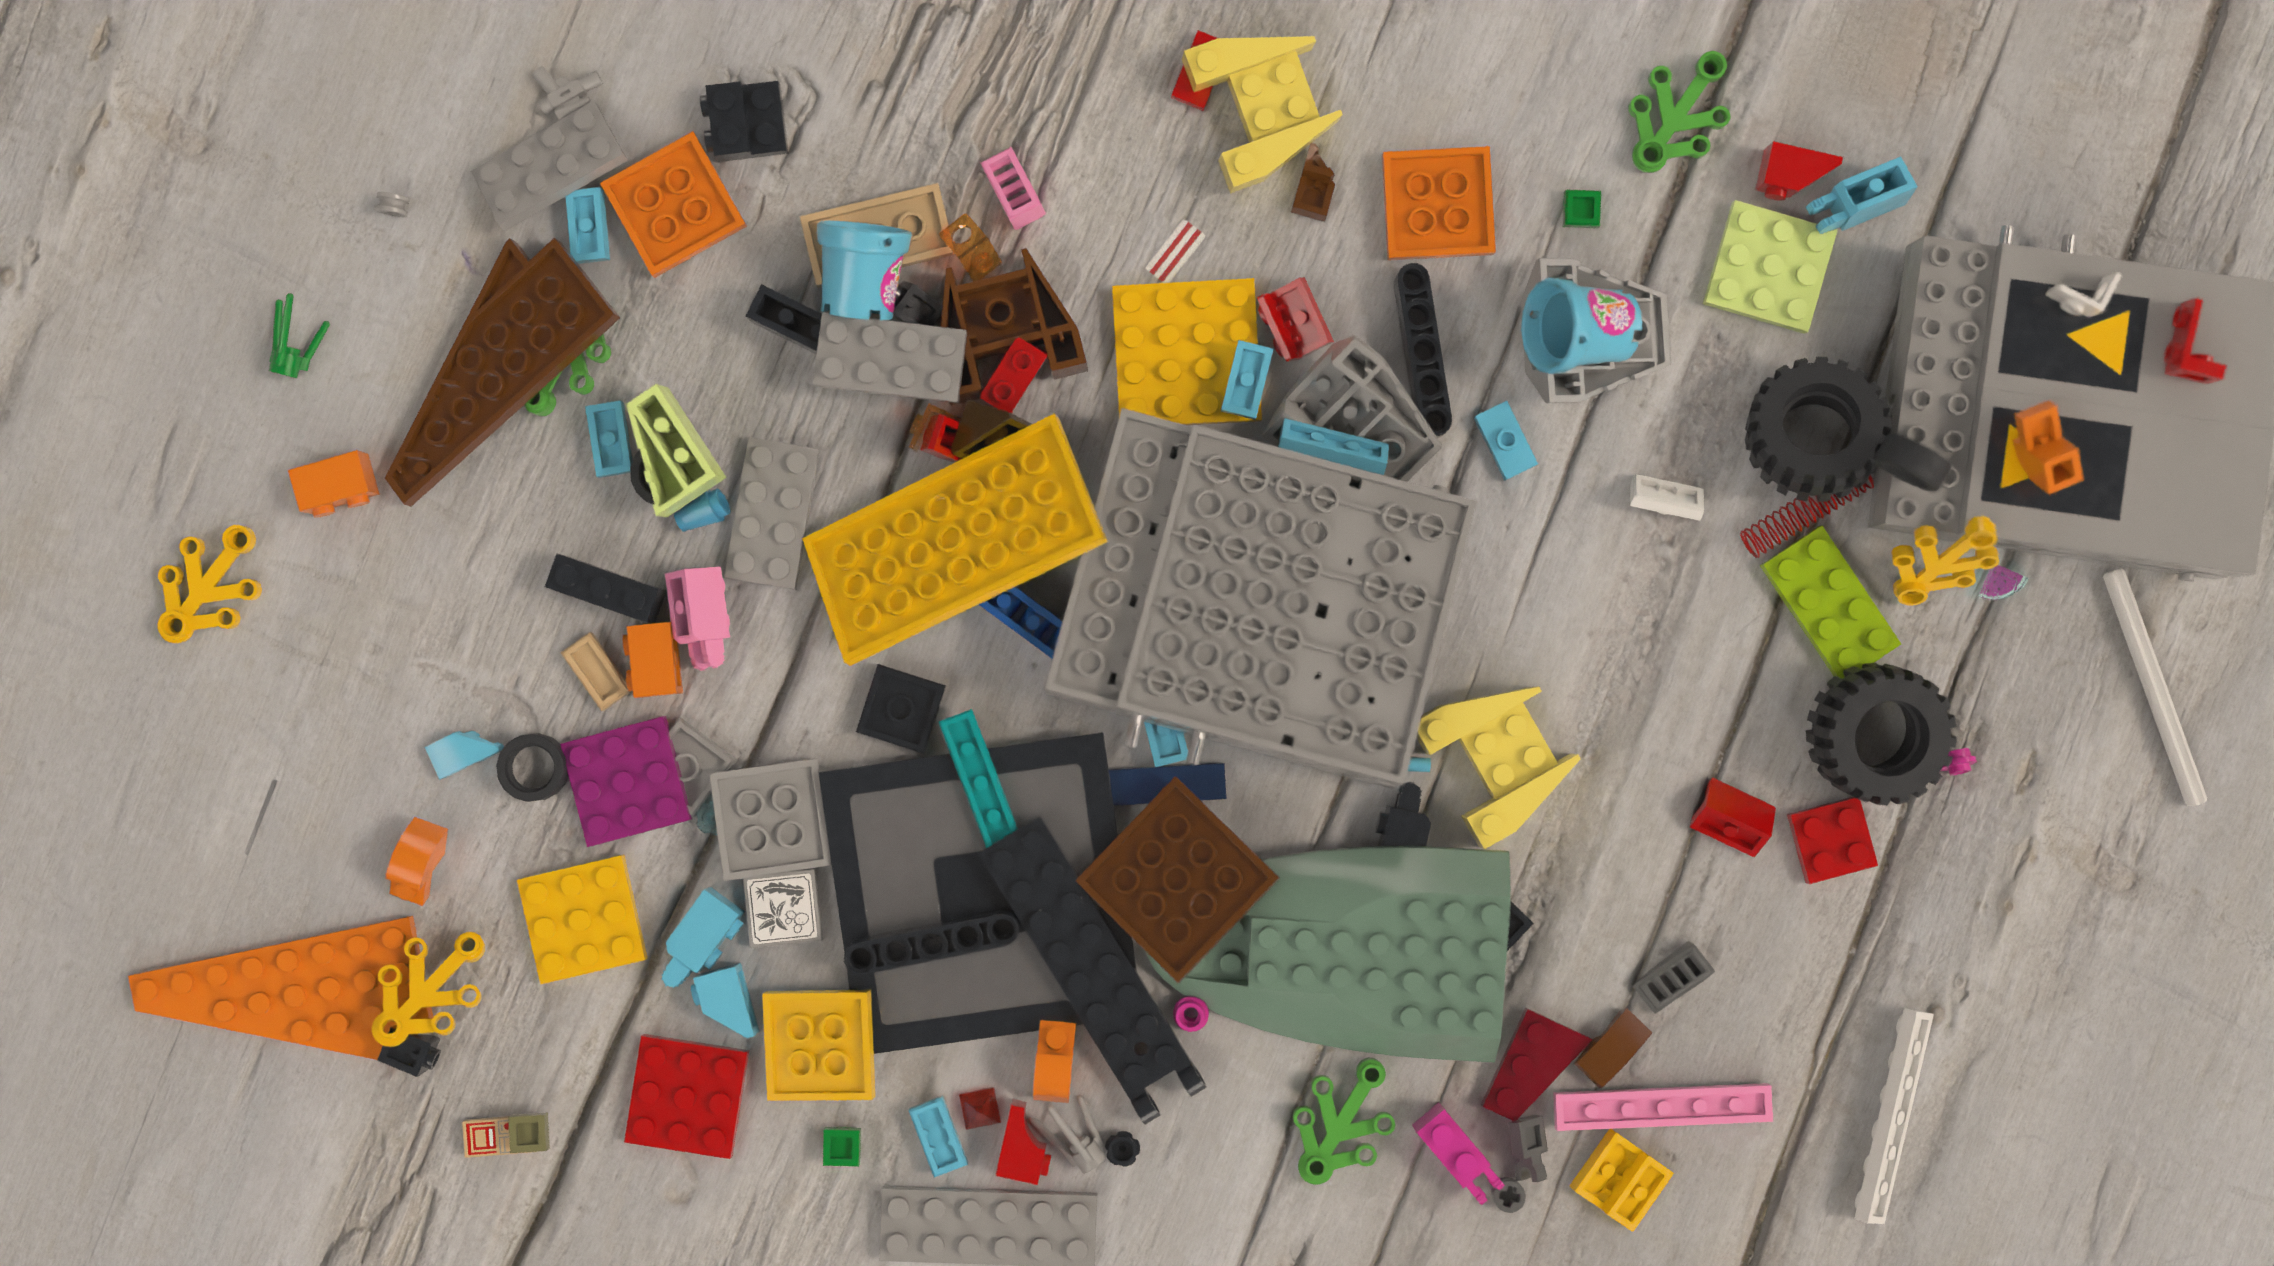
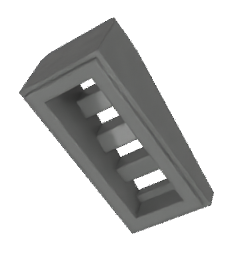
[1632,941,1715,1014]

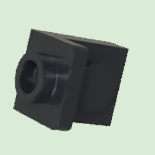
[893,281,943,326]
[377,1025,441,1077]

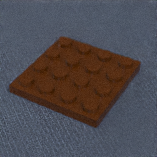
[1075,776,1280,983]

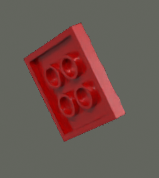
[624,1034,749,1159]

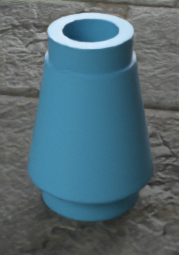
[674,488,731,532]

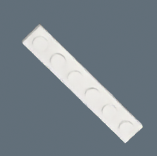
[1854,1008,1934,1224]

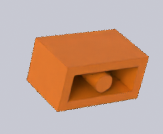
[288,450,380,518]
[622,622,683,698]

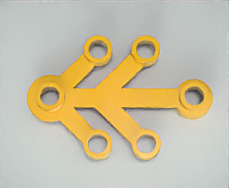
[1891,516,1999,606]
[157,525,262,643]
[372,932,485,1047]

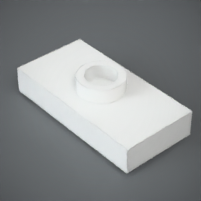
[1630,474,1704,521]

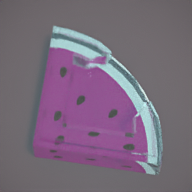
[1978,565,2029,600]

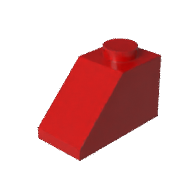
[1755,141,1843,201]
[920,414,962,463]

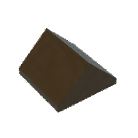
[951,400,1031,459]

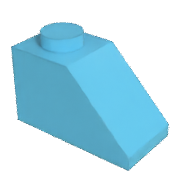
[691,963,760,1038]

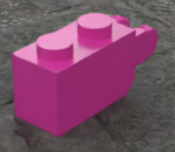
[1412,1102,1505,1205]

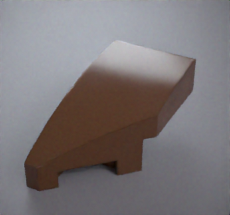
[1291,143,1335,222]

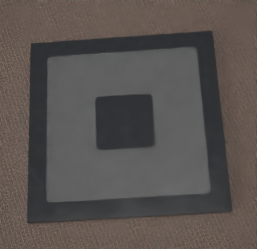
[818,732,1137,1054]

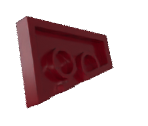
[1481,1007,1593,1121]

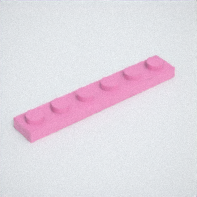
[1553,1083,1773,1131]

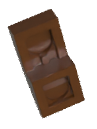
[1574,1008,1653,1089]

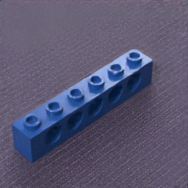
[978,587,1063,659]

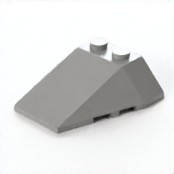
[1521,258,1671,403]
[1262,335,1442,482]

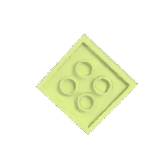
[1703,200,1838,334]

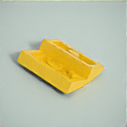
[1569,1129,1674,1232]

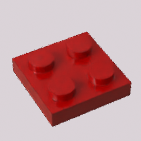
[1787,797,1878,884]

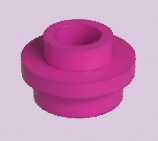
[1941,748,1977,776]
[1173,996,1209,1032]

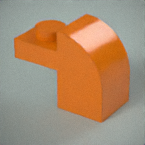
[2013,400,2083,494]
[385,817,448,906]
[1033,1020,1076,1103]

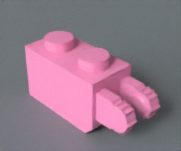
[665,567,730,671]

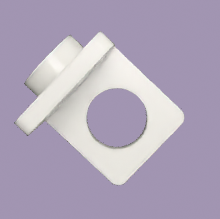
[2045,272,2122,317]

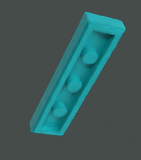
[938,709,1018,848]

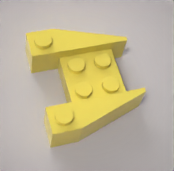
[1182,36,1343,194]
[1416,687,1580,849]

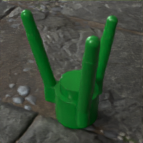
[268,293,330,378]

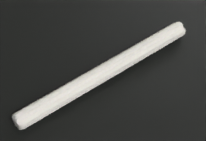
[2103,569,2207,806]

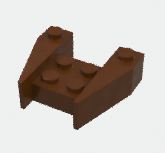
[941,248,1088,406]

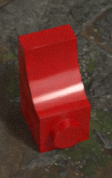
[995,1099,1052,1185]

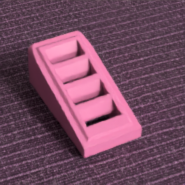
[980,147,1046,230]

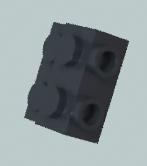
[700,81,789,162]

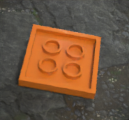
[600,131,747,278]
[1382,146,1496,260]

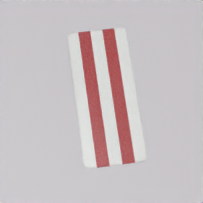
[1146,219,1205,283]

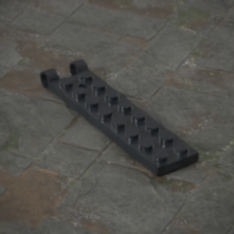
[978,815,1207,1125]

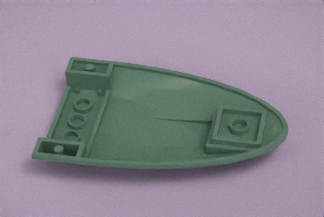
[1144,846,1511,1063]

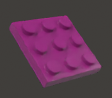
[560,716,693,847]

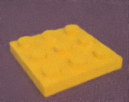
[517,855,648,985]
[762,990,876,1101]

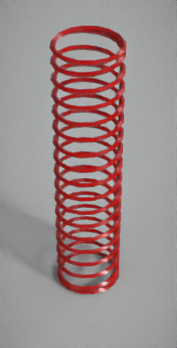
[1740,474,1874,558]

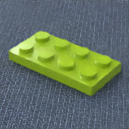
[1759,525,1901,679]

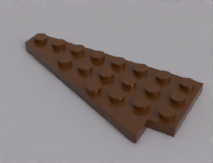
[385,238,620,507]

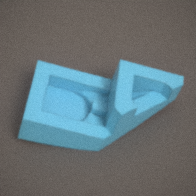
[425,731,504,780]

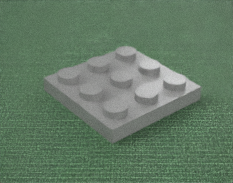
[709,758,832,881]

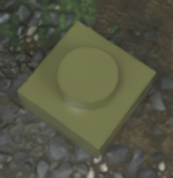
[508,1112,550,1153]

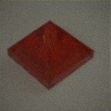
[959,1087,1001,1130]

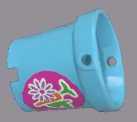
[817,221,912,320]
[1521,277,1642,374]

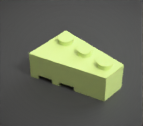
[626,384,727,517]

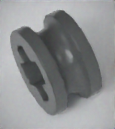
[1491,1177,1526,1213]

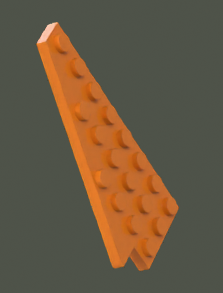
[128,916,433,1060]

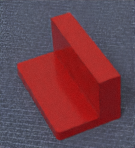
[1690,778,1776,858]

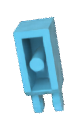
[1806,156,1918,234]
[661,887,745,988]

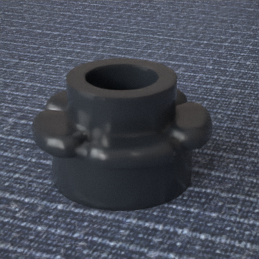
[1105,1131,1140,1167]

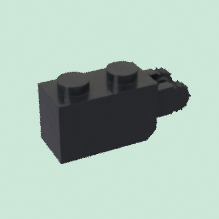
[1375,781,1431,846]

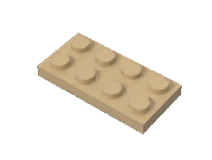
[800,183,956,288]

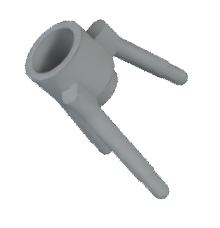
[1030,1095,1106,1174]

